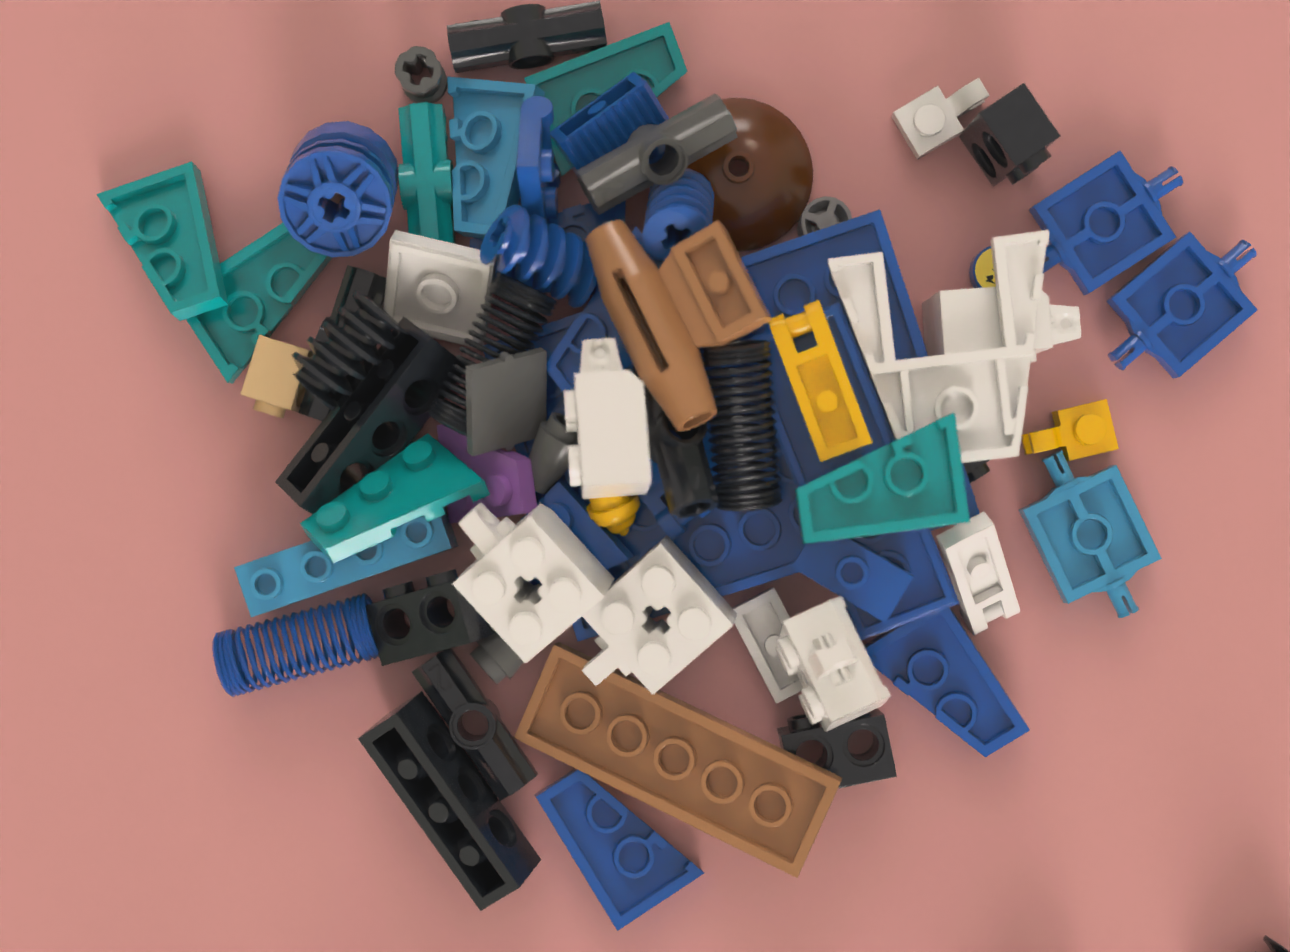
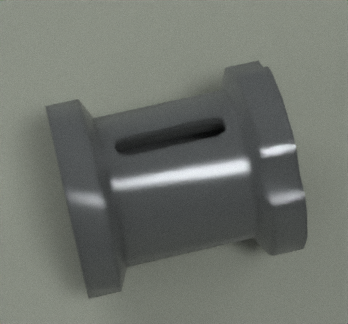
[395,46,447,104]

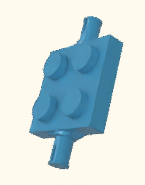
[1019,450,1162,618]

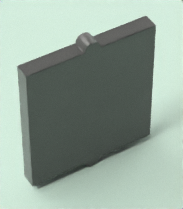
[465,347,547,456]

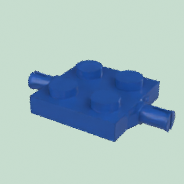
[1029,151,1183,295]
[1106,232,1258,379]

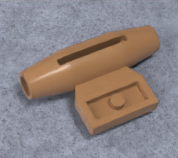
[585,220,772,431]

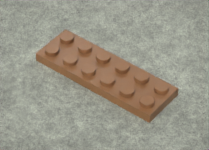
[514,642,843,878]

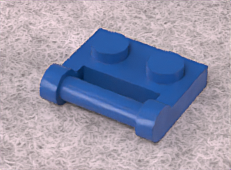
[516,96,561,224]

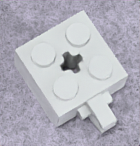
[922,287,1081,363]
[564,338,651,499]
[453,503,614,664]
[582,535,737,695]
[775,596,891,732]

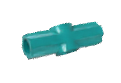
[398,102,456,244]

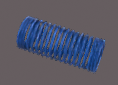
[212,593,379,697]

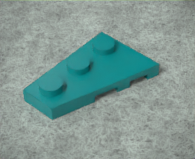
[524,22,688,177]
[97,161,228,321]
[186,223,333,384]
[795,412,970,544]
[300,433,490,563]

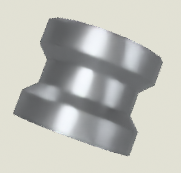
[797,196,852,237]

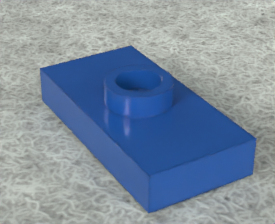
[792,538,914,624]

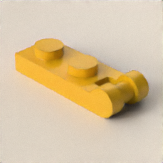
[768,300,873,462]

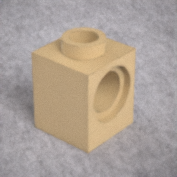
[240,335,312,418]

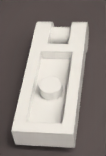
[936,511,1020,635]

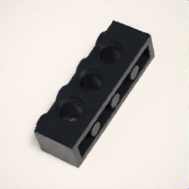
[275,317,467,514]
[358,691,541,911]

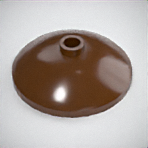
[686,98,813,252]

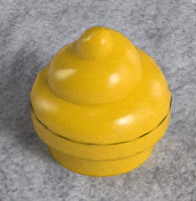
[587,495,640,536]

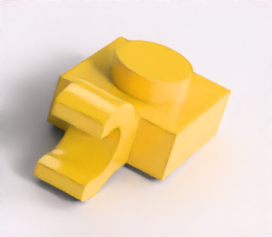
[1021,399,1119,461]

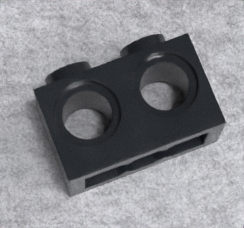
[959,83,1060,187]
[365,569,495,666]
[777,708,897,789]

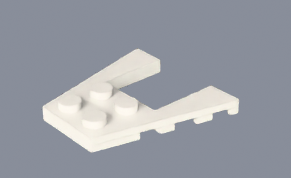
[828,230,1049,463]

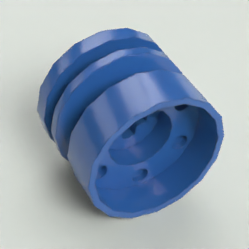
[277,121,399,257]

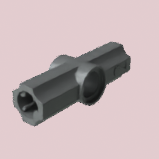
[575,94,737,215]

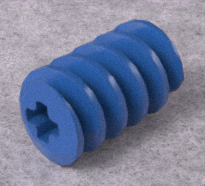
[642,169,714,261]
[480,204,597,308]

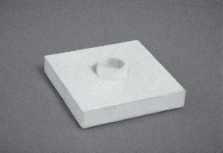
[384,230,498,347]

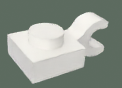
[891,78,990,160]

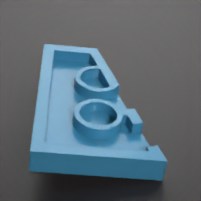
[447,76,545,239]

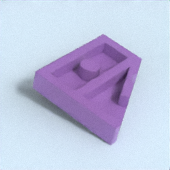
[437,424,537,524]

